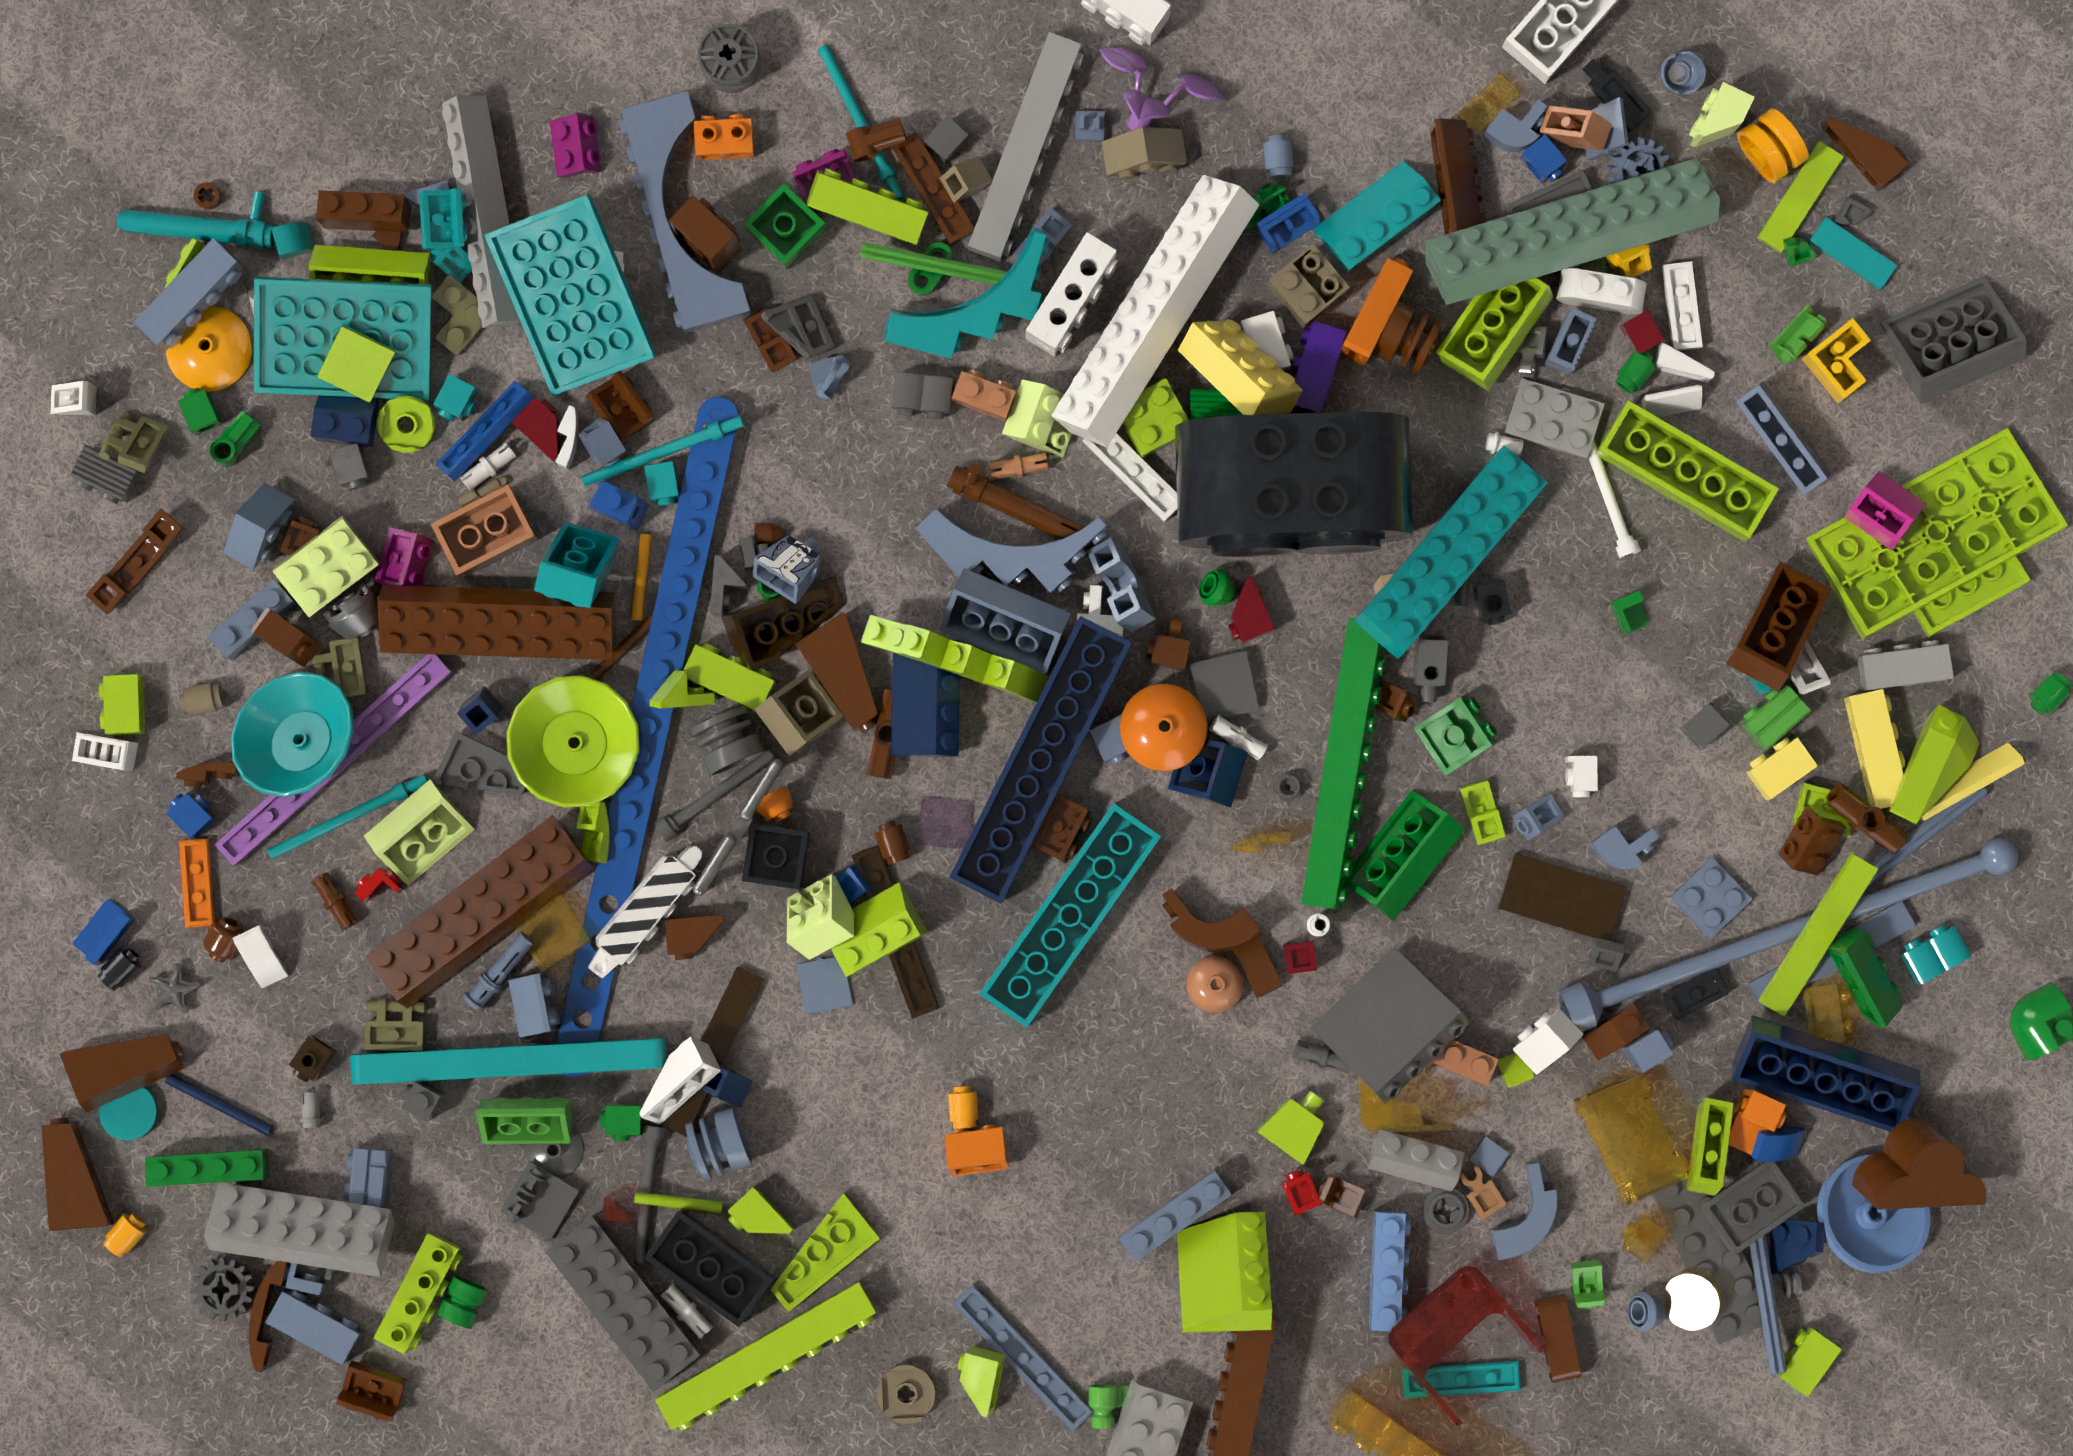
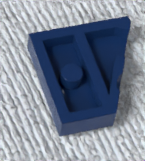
[1770,1218,1825,1274]

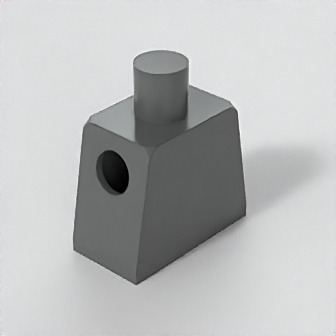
[1413,635,1448,702]

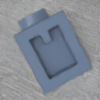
[1513,793,1565,840]
[284,1263,327,1295]

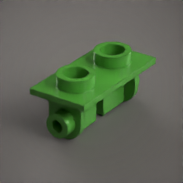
[1769,304,1827,364]

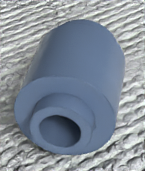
[1263,135,1294,179]

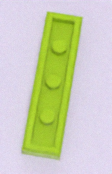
[1757,141,1844,253]

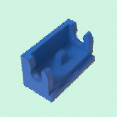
[1255,193,1321,254]

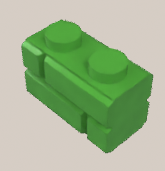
[1741,685,1811,751]

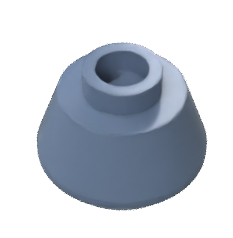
[1628,1292,1666,1332]

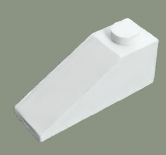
[640,1037,721,1125]

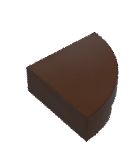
[372,230,401,251]

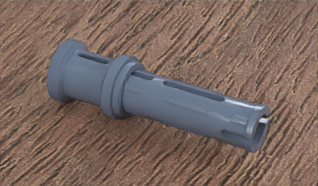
[462,931,535,1012]

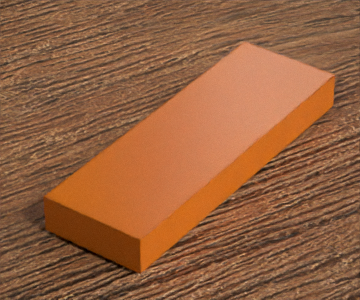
[179,838,215,928]

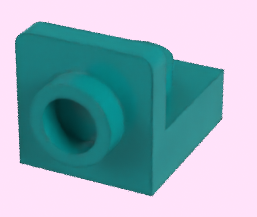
[430,247,472,283]

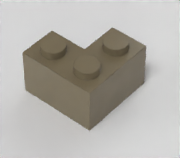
[1101,127,1187,180]

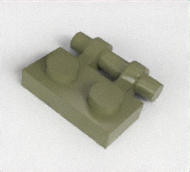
[99,412,169,473]
[310,637,368,698]
[364,997,426,1051]

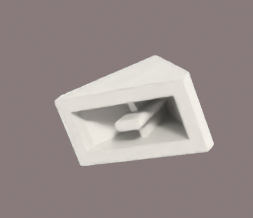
[50,381,97,416]

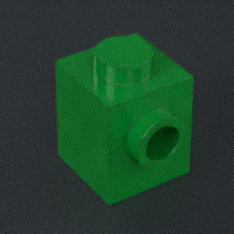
[600,1105,643,1141]

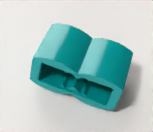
[1900,924,1972,985]

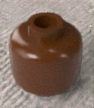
[203,917,245,962]

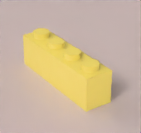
[1844,689,1905,809]

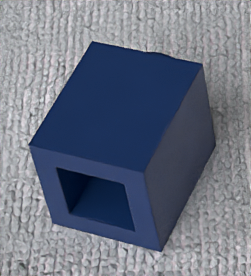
[457,686,503,735]
[701,1065,753,1108]

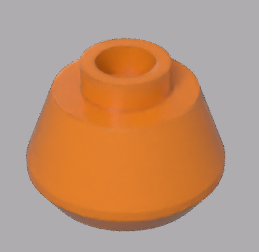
[756,787,794,824]

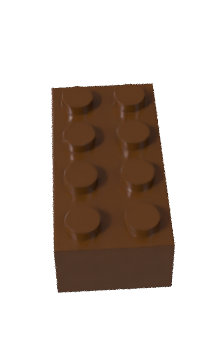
[1726,562,1831,691]

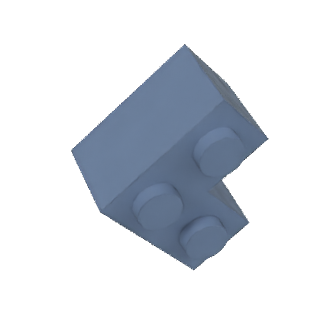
[223,482,294,570]

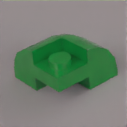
[2009,982,2073,1061]

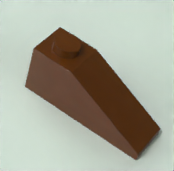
[1821,117,1909,191]

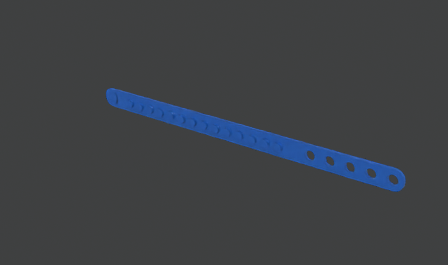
[557,397,739,1078]

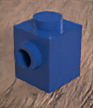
[166,793,216,839]

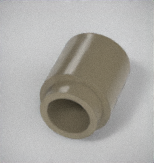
[179,683,225,716]

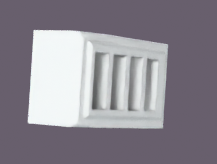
[1654,343,1715,383]
[72,733,138,771]

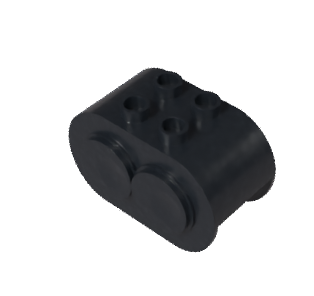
[1175,412,1413,557]

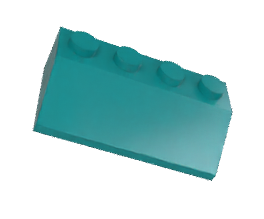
[1312,161,1441,275]

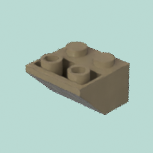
[1267,244,1350,329]

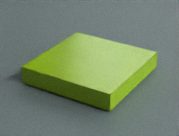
[317,324,395,402]

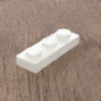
[1662,261,1703,351]

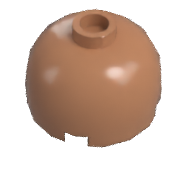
[1186,956,1244,1013]

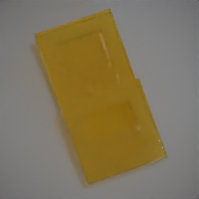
[1457,73,1520,134]
[1229,832,1291,854]

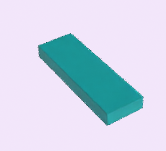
[1808,217,1897,290]

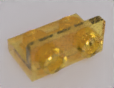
[1803,983,1855,1043]

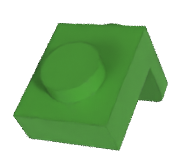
[1571,1260,1606,1309]

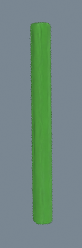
[860,242,1007,285]

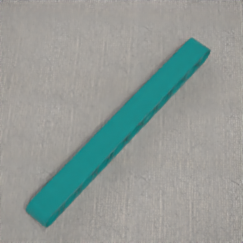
[350,1038,667,1084]

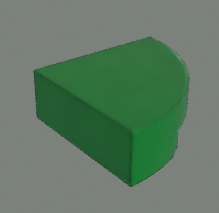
[1783,237,1817,267]

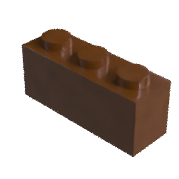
[316,190,411,233]

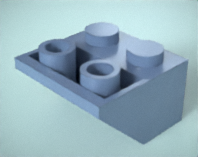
[508,973,561,1038]

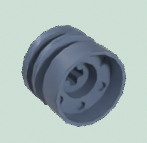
[685,1107,753,1182]

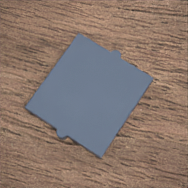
[1586,97,1629,161]
[796,957,853,1014]

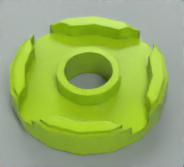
[377,395,436,453]

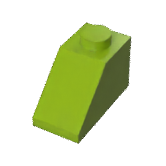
[728,1186,794,1234]
[958,1346,1006,1417]

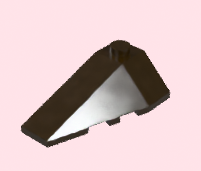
[721,577,845,670]

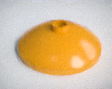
[166,306,253,392]

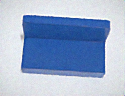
[73,899,136,965]

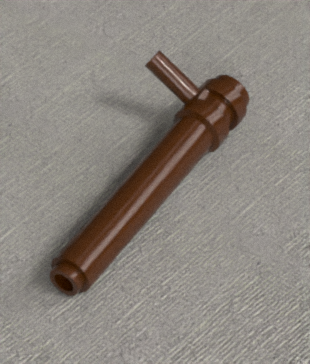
[947,464,1093,550]

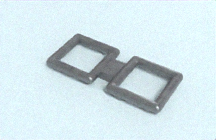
[693,759,783,896]

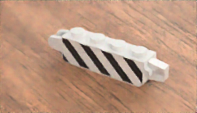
[588,845,703,978]

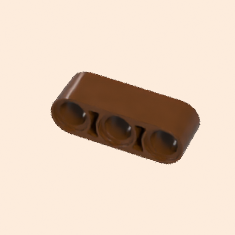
[1535,1294,1581,1383]

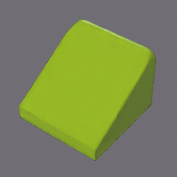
[1497,1053,1535,1088]

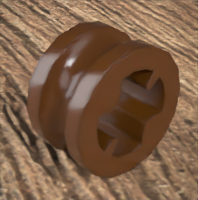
[194,182,222,210]

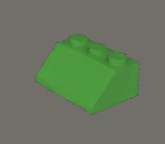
[476,1096,572,1144]

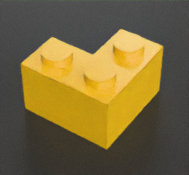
[1802,318,1871,404]

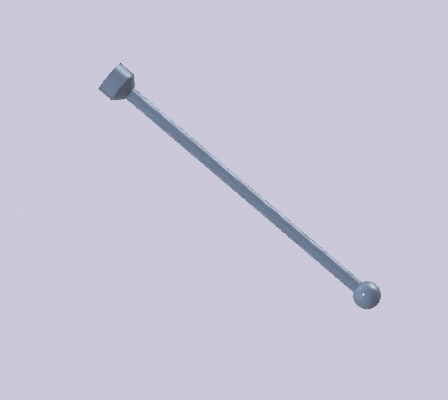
[1557,838,2019,1032]

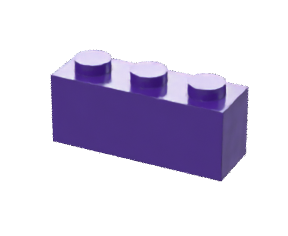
[1292,321,1346,413]

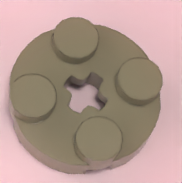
[877,1364,936,1424]

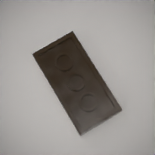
[1498,853,1627,941]

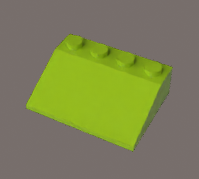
[1177,1212,1272,1333]

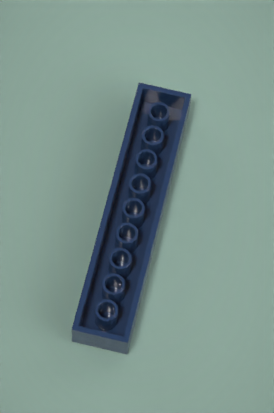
[949,616,1134,904]

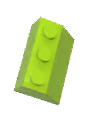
[831,882,929,977]

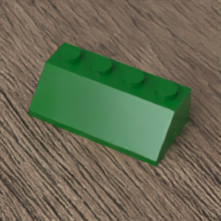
[1346,790,1465,921]

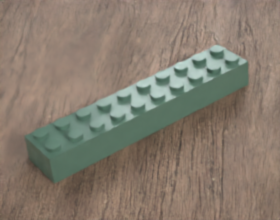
[1425,158,1720,305]

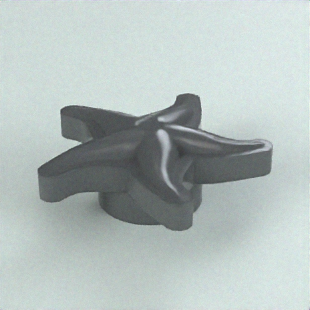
[149,963,201,1013]

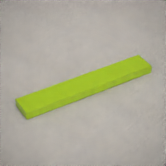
[1758,852,1878,1017]

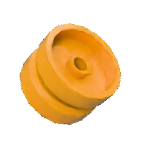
[1737,108,1809,184]

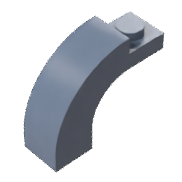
[1490,1161,1557,1260]

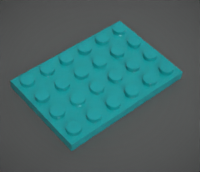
[484,193,657,396]
[254,276,432,400]

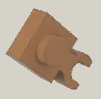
[1459,1165,1507,1220]

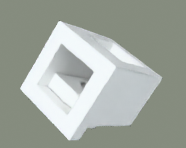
[1565,756,1598,798]

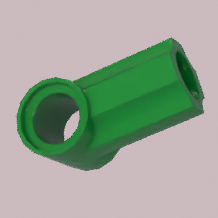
[209,411,262,468]

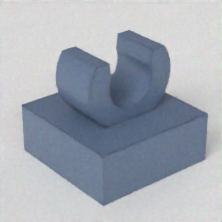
[1075,111,1105,142]

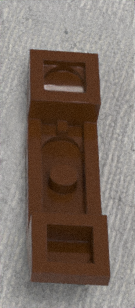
[85,508,183,615]
[249,1261,289,1372]

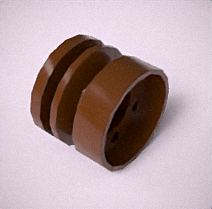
[1372,300,1443,376]

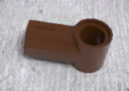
[846,118,907,162]

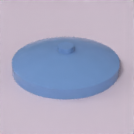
[1817,1155,1930,1273]

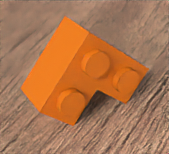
[1728,1089,1787,1156]

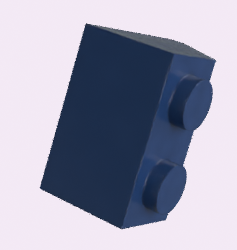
[310,396,380,448]
[1168,739,1248,808]

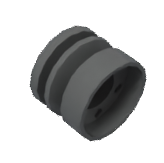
[698,23,761,93]
[690,706,765,776]

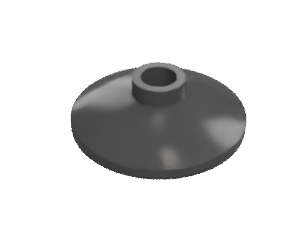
[525,1126,584,1178]

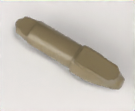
[458,476,509,507]

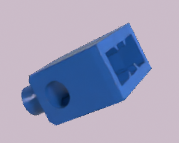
[588,480,649,531]

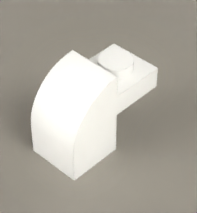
[1077,585,1123,637]

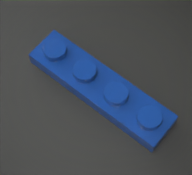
[436,381,534,482]

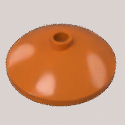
[1120,684,1207,771]

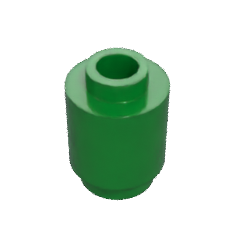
[1615,351,1657,395]
[2029,672,2073,715]

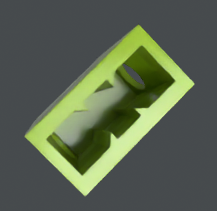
[1257,1091,1324,1165]

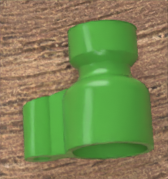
[1088,1385,1130,1429]

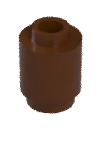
[874,820,911,865]

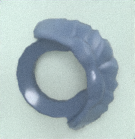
[809,355,851,400]

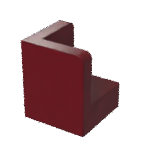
[1619,310,1665,354]
[1282,941,1317,974]

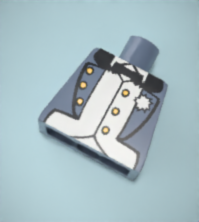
[753,536,821,604]

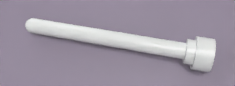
[1588,439,1641,559]

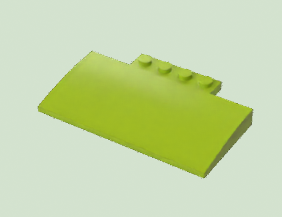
[1806,428,2068,641]

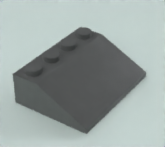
[1880,276,2026,404]

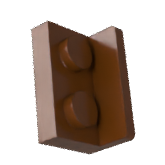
[1031,794,1092,863]

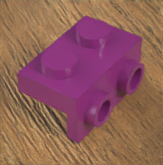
[550,113,601,178]
[792,149,857,208]

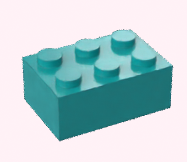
[534,521,620,608]

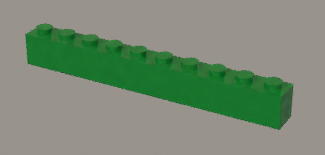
[1301,617,1386,911]

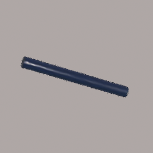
[165,1074,273,1136]

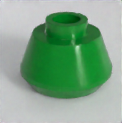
[1199,568,1236,606]

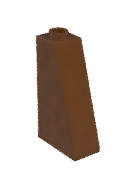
[796,612,879,733]
[60,1034,185,1112]
[41,1117,113,1231]

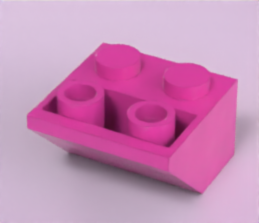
[1844,471,1927,551]

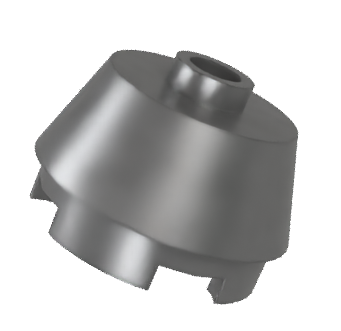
[323,584,378,640]

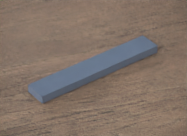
[1748,901,1916,1009]
[952,1283,1094,1432]

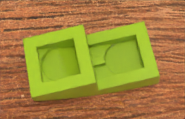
[1459,779,1506,845]
[576,801,609,863]

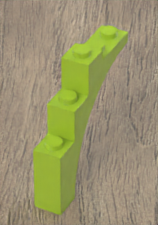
[861,615,1050,703]

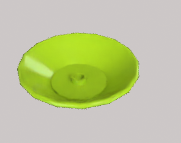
[506,675,640,808]

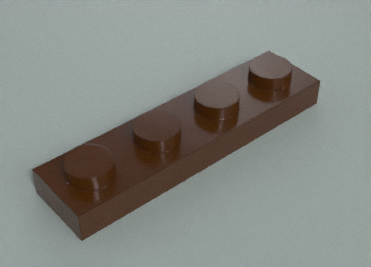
[892,132,974,246]

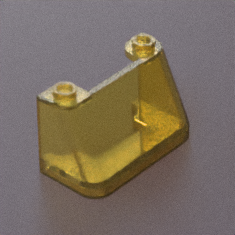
[1572,1073,1691,1209]

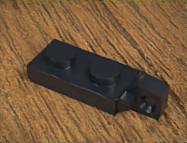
[1582,59,1652,133]

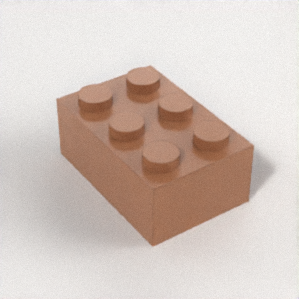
[431,485,539,579]

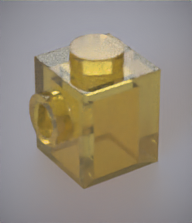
[1622,1215,1666,1264]

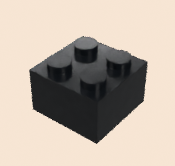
[742,823,810,890]

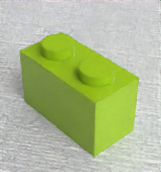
[99,674,145,735]
[1776,1327,1842,1397]

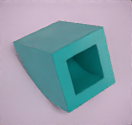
[271,222,315,260]

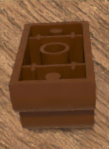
[1852,1118,1986,1210]

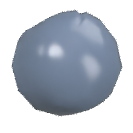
[1660,51,1707,95]

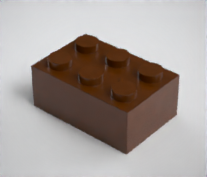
[669,195,741,275]

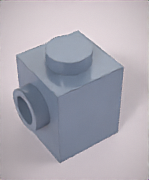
[577,418,626,466]

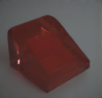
[602,1196,634,1222]

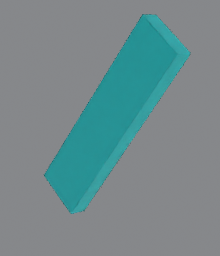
[1402,1361,1521,1398]

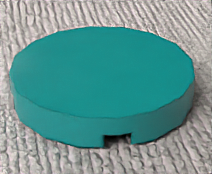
[99,1087,159,1141]

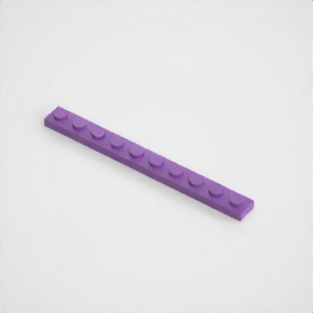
[214,654,452,867]

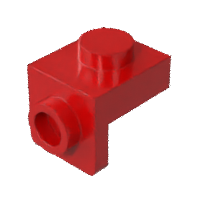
[354,868,404,902]
[1281,1169,1322,1216]

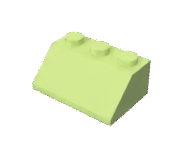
[364,779,475,886]

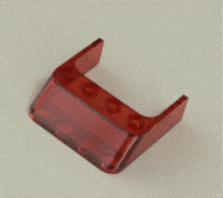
[1388,1265,1545,1427]

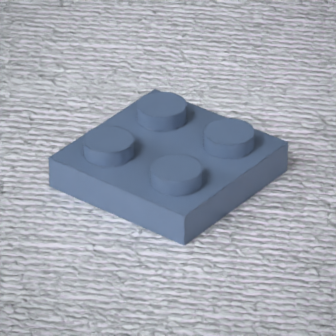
[1669,857,1753,939]

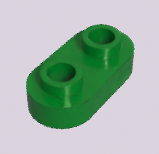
[908,242,953,296]

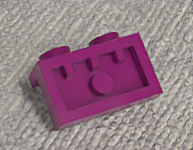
[374,527,433,586]

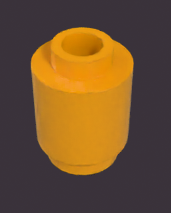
[948,1086,979,1129]
[103,1213,147,1257]

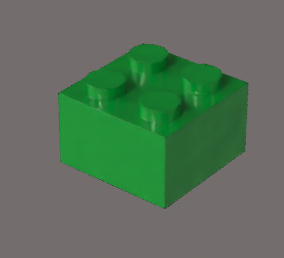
[743,183,827,270]

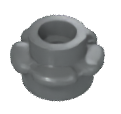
[1273,773,1302,802]

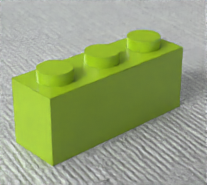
[683,642,776,711]
[1686,1097,1734,1196]

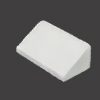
[1641,385,1702,418]

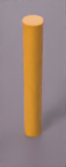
[631,534,652,621]

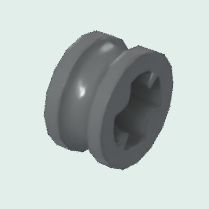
[1782,1271,1802,1298]

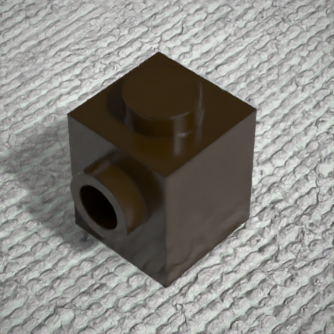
[289,1035,337,1082]

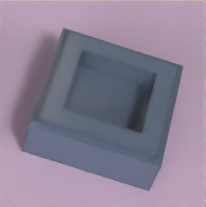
[1468,1136,1510,1177]

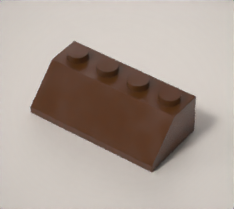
[1429,118,1486,235]

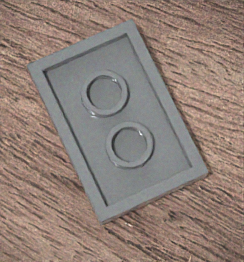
[1504,378,1605,460]

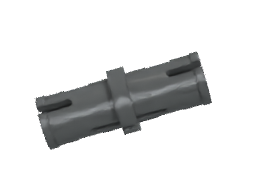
[1293,1040,1351,1074]

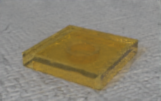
[515,892,592,973]

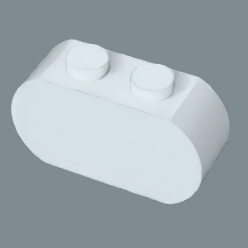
[1556,268,1647,315]

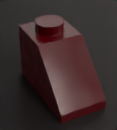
[512,397,560,465]
[1228,576,1275,645]

